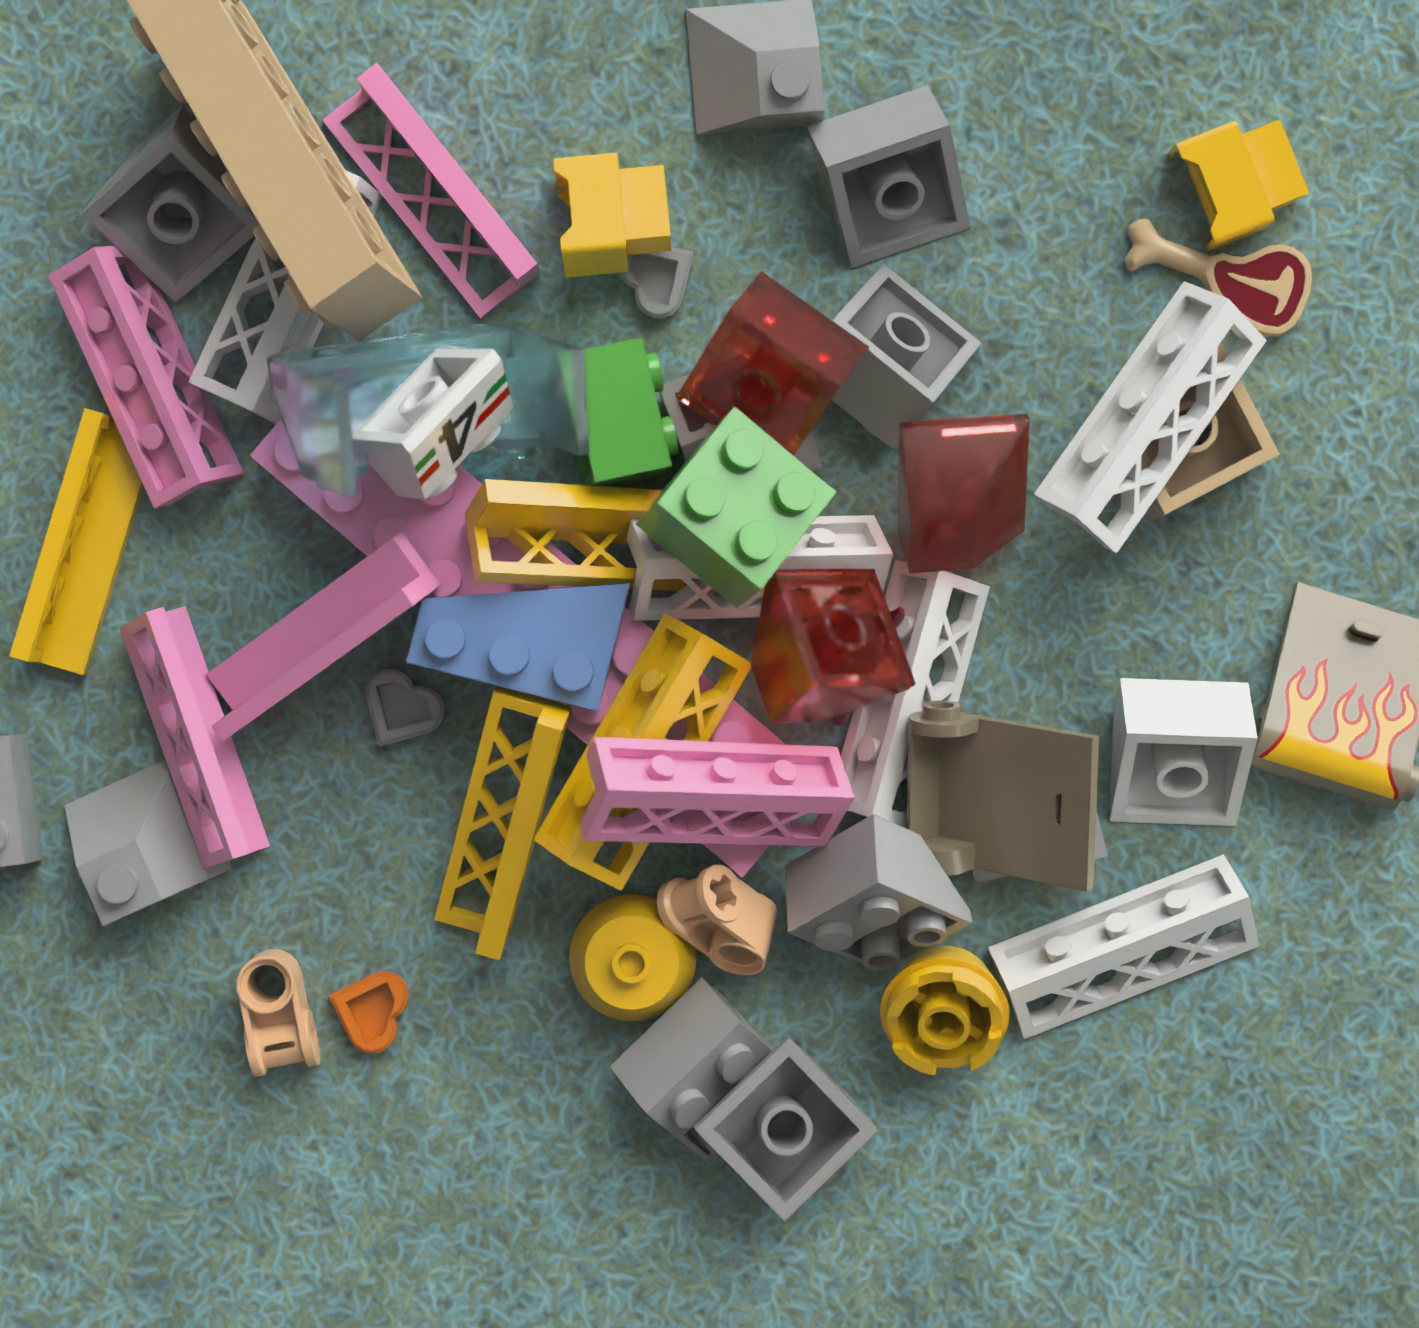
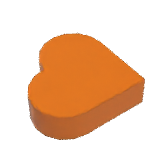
[329,970,409,1054]

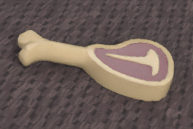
[1123,218,1312,337]

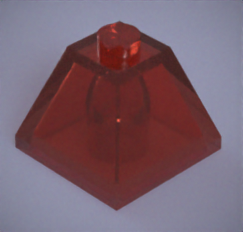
[897,414,1030,574]
[750,569,916,724]

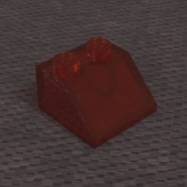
[676,271,869,456]

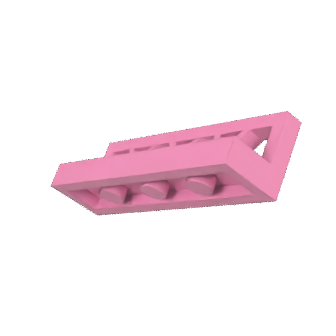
[322,63,540,320]
[48,246,245,509]
[206,532,441,741]
[119,606,270,869]
[580,737,854,846]

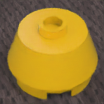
[569,894,697,1022]
[880,946,1010,1075]

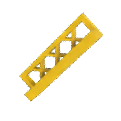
[9,408,144,676]
[465,479,716,593]
[533,613,753,891]
[434,685,572,961]

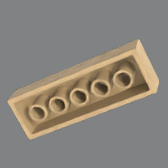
[127,0,423,341]

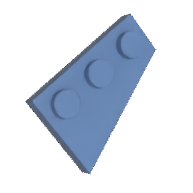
[406,584,631,711]

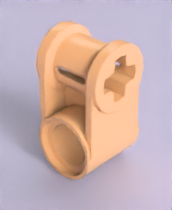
[657,865,778,975]
[237,949,320,1077]

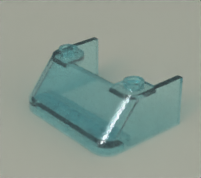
[267,324,590,497]

